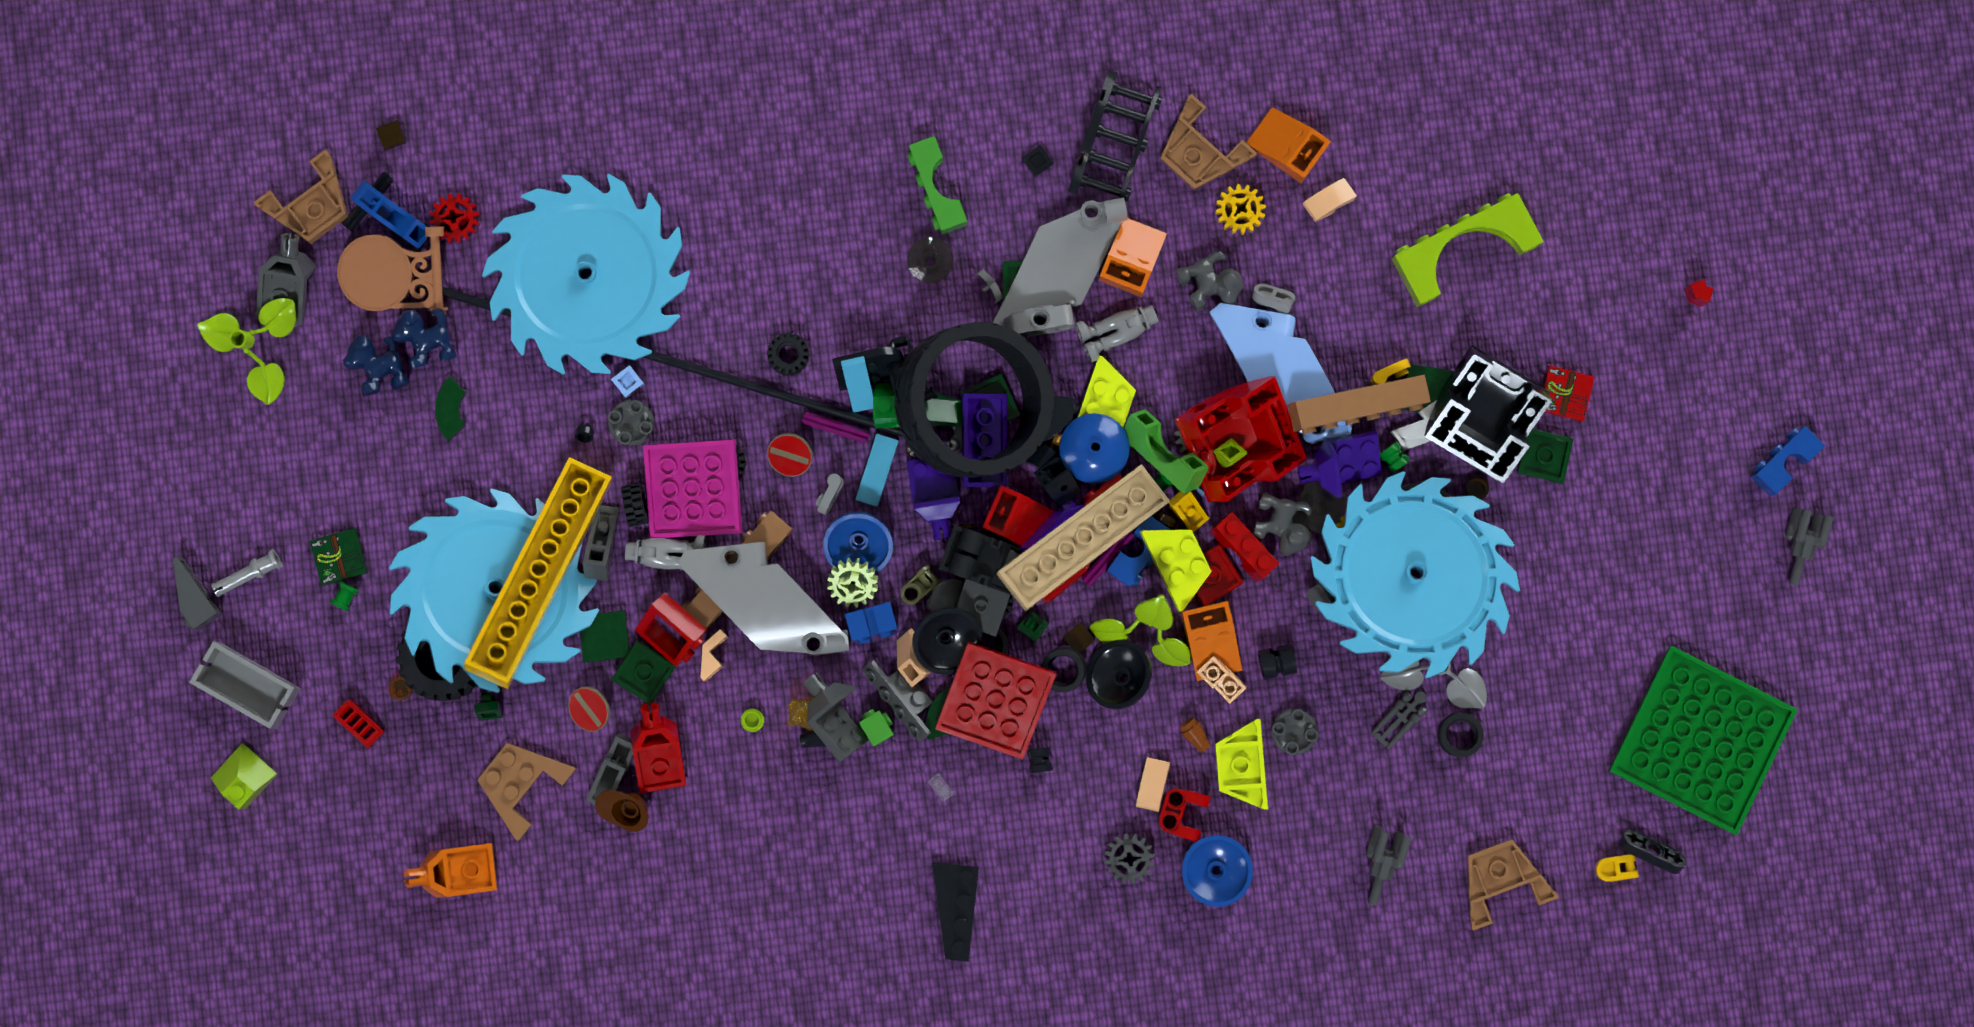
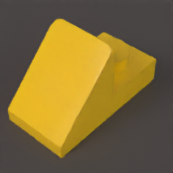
[1169,491,1209,532]

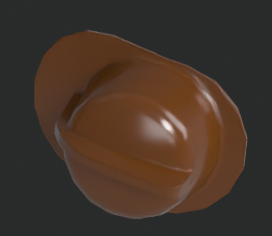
[595,790,649,832]

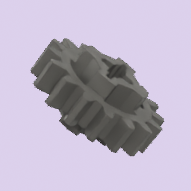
[1104,833,1155,885]

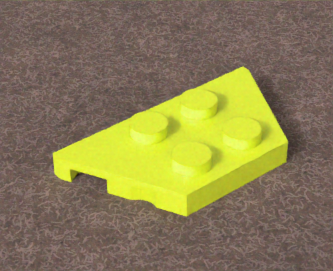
[1077,355,1136,427]
[1139,529,1212,612]
[1215,719,1268,810]

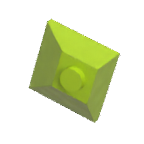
[211,743,277,810]

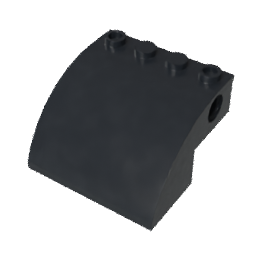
[1424,345,1552,483]

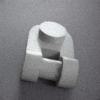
[1252,284,1295,314]
[816,474,844,516]

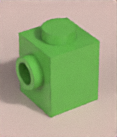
[859,709,894,747]

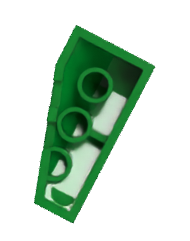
[873,383,962,428]

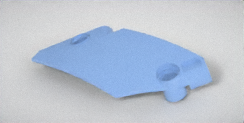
[1210,303,1352,444]

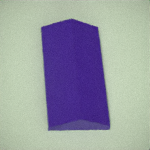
[962,394,1007,487]

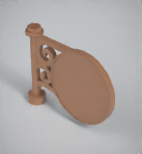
[337,226,448,316]

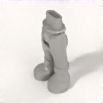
[1075,305,1159,363]
[625,535,707,570]

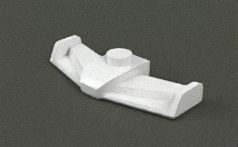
[1390,400,1437,451]

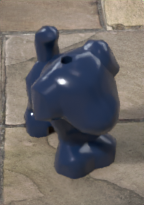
[391,308,457,369]
[343,336,409,397]

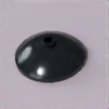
[912,607,983,675]
[1086,640,1152,710]

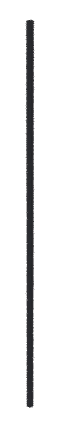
[413,278,903,437]

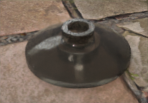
[907,237,953,283]

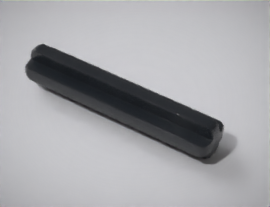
[342,172,393,231]

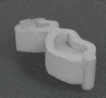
[975,269,1003,304]

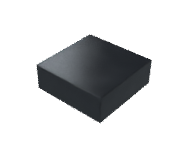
[1021,145,1054,178]

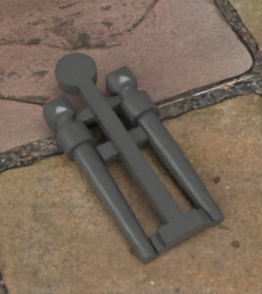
[1371,691,1427,750]

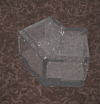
[927,773,955,802]

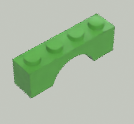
[906,136,968,235]
[1124,409,1209,494]

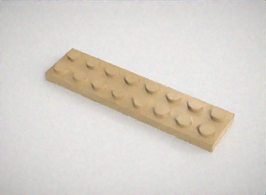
[996,464,1170,611]

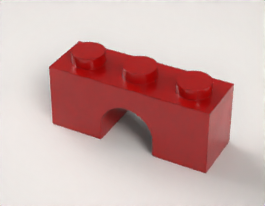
[1209,512,1280,582]

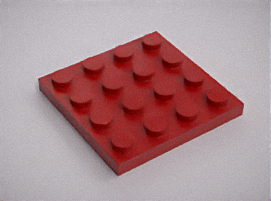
[935,641,1056,759]

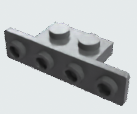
[862,660,933,743]

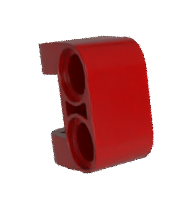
[1158,788,1211,842]

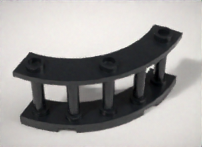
[1068,70,1163,202]

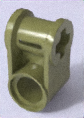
[901,564,942,606]

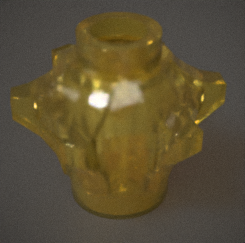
[786,695,814,731]

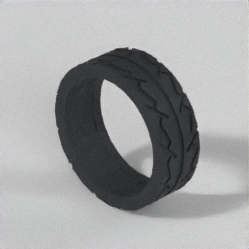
[894,321,1054,478]

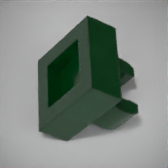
[1017,610,1049,642]
[474,692,503,721]

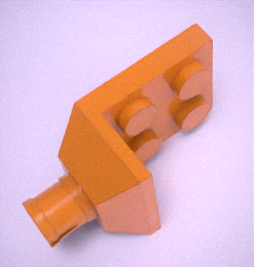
[404,843,497,898]

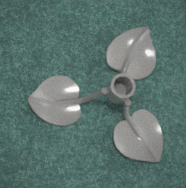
[1381,661,1487,709]

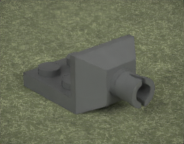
[256,233,316,325]
[802,672,869,763]

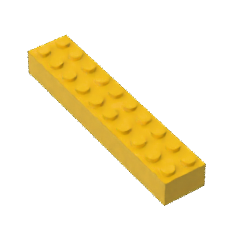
[464,457,612,689]

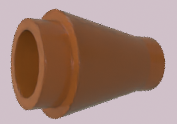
[1179,717,1211,753]

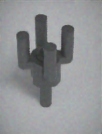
[1786,508,1834,586]
[1366,826,1412,906]

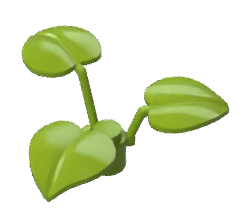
[197,298,296,405]
[1089,595,1192,666]

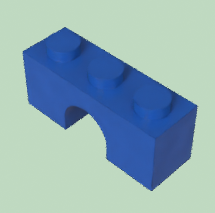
[1750,426,1825,497]
[1106,516,1170,588]

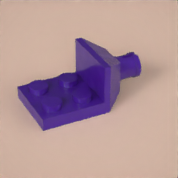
[1297,430,1382,497]
[907,459,961,541]

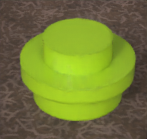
[741,709,764,732]

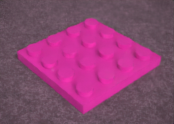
[643,439,742,538]

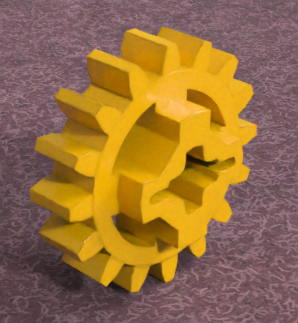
[1215,184,1266,235]

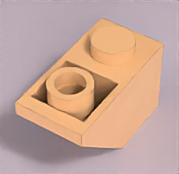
[896,628,932,687]

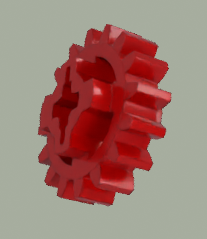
[429,193,481,244]

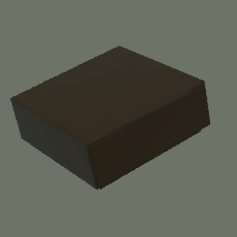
[376,120,407,151]
[1062,622,1095,653]

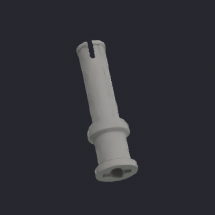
[211,549,283,597]

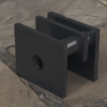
[1034,456,1081,508]

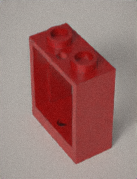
[635,592,707,667]

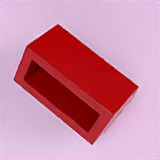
[1684,280,1714,307]

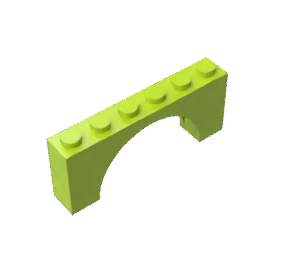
[1392,193,1544,308]

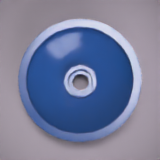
[1059,413,1130,484]
[823,512,893,576]
[1182,835,1253,907]

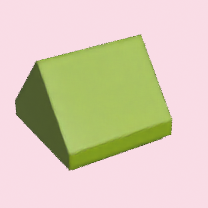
[1214,438,1247,468]

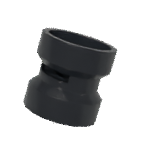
[1027,747,1053,773]

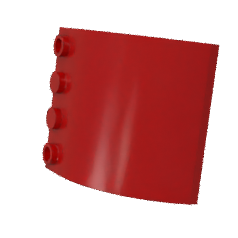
[1175,376,1307,502]

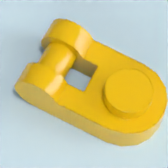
[1370,358,1411,386]
[1595,854,1639,882]

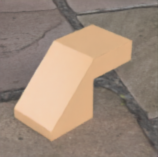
[701,629,728,682]

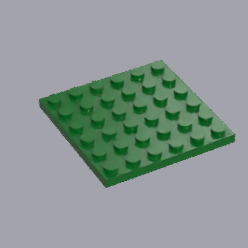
[1608,646,1798,836]

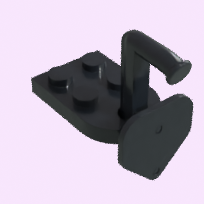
[832,335,938,402]

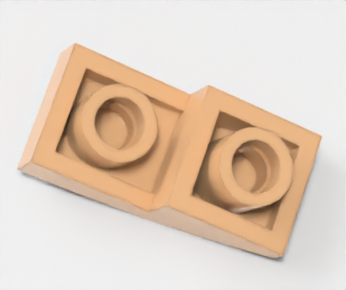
[1303,178,1357,222]
[1197,656,1247,704]
[1136,757,1170,812]

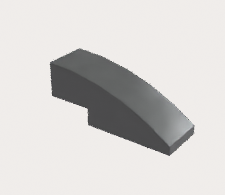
[586,733,634,805]

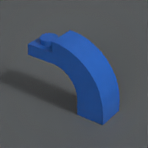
[349,180,428,249]

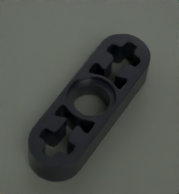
[1619,830,1687,874]

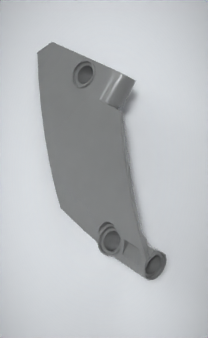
[993,197,1127,338]
[677,542,850,655]

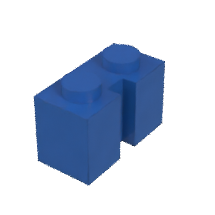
[845,602,898,645]

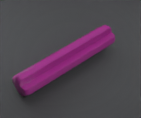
[802,412,870,443]
[1082,532,1134,586]

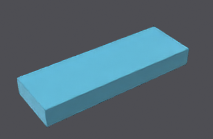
[841,356,873,413]
[855,434,899,507]

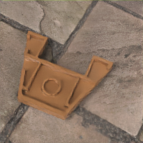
[1160,94,1257,190]
[253,149,348,244]
[478,743,576,841]
[1467,839,1559,931]

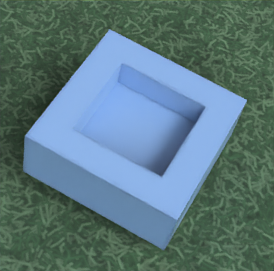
[611,365,645,398]

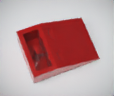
[982,485,1055,548]

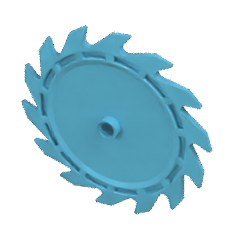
[482,174,690,375]
[1310,471,1520,679]
[389,489,599,693]

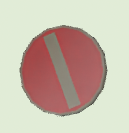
[767,433,813,477]
[568,687,610,732]

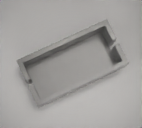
[189,641,301,729]

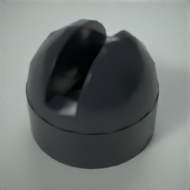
[575,423,594,443]

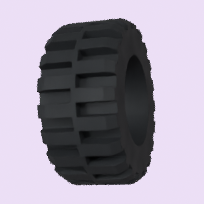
[396,630,478,701]

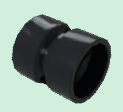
[1258,644,1297,680]

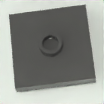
[956,579,1010,637]

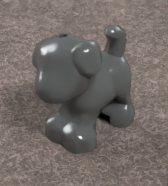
[1175,251,1244,313]
[1253,493,1312,556]

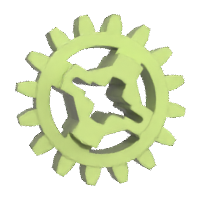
[827,557,878,608]

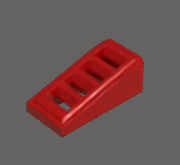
[332,699,385,749]

